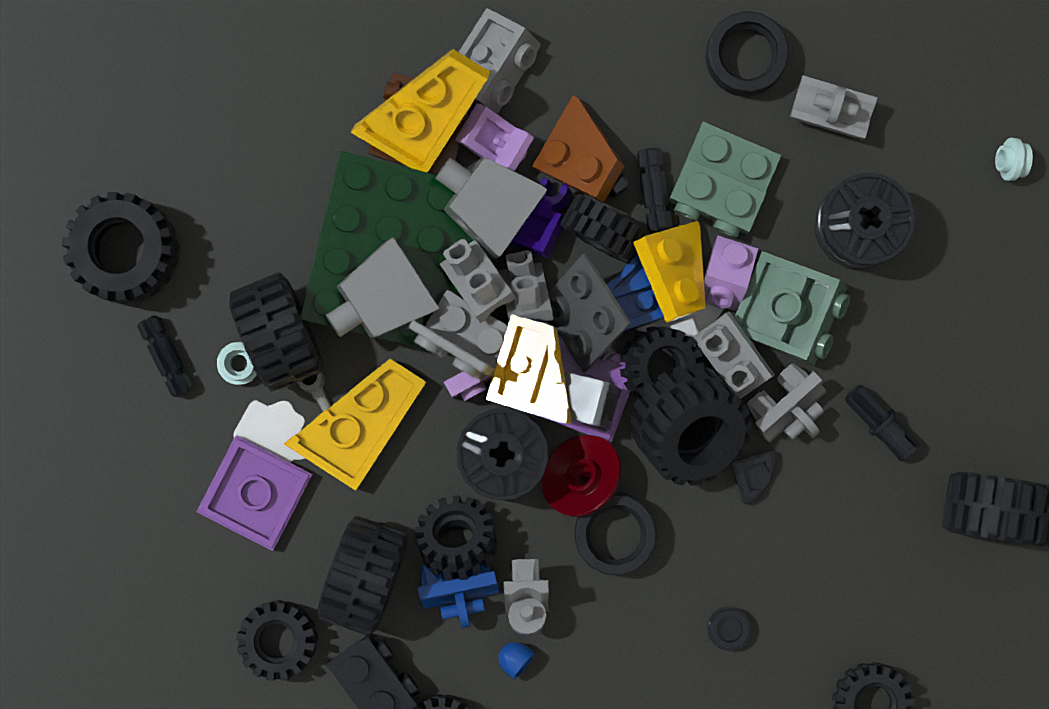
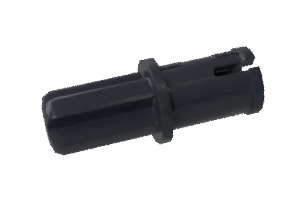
[845,385,921,462]

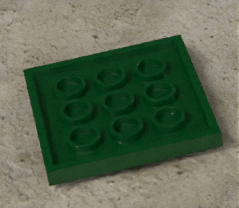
[300,151,492,357]

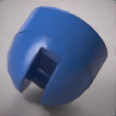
[498,642,536,680]

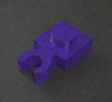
[510,178,572,258]

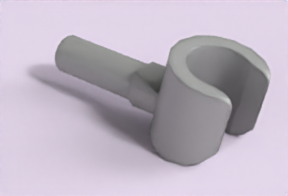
[298,372,332,412]

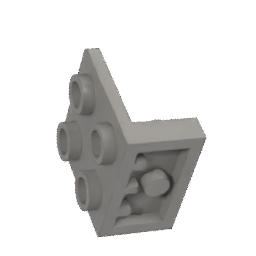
[408,290,508,381]

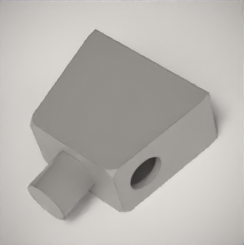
[435,157,547,259]
[326,238,439,338]

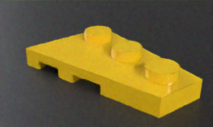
[351,49,491,173]
[284,359,427,491]

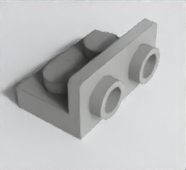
[459,8,540,114]

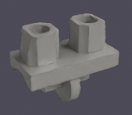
[789,75,877,140]
[440,239,516,323]
[499,250,553,322]
[692,311,775,399]
[747,363,826,443]
[504,559,549,636]

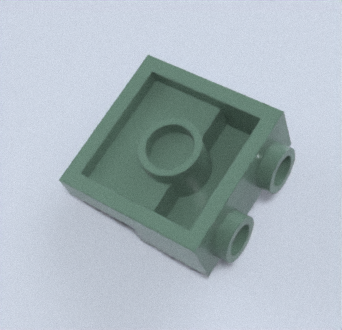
[669,122,781,238]
[734,251,850,366]

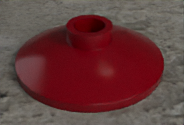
[542,435,621,517]

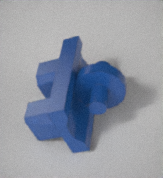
[417,563,500,628]

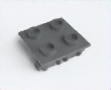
[548,253,631,373]

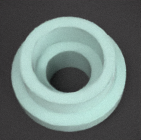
[995,138,1033,181]
[217,342,257,385]

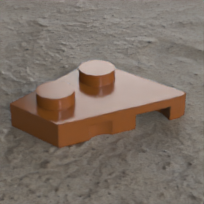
[532,96,625,203]

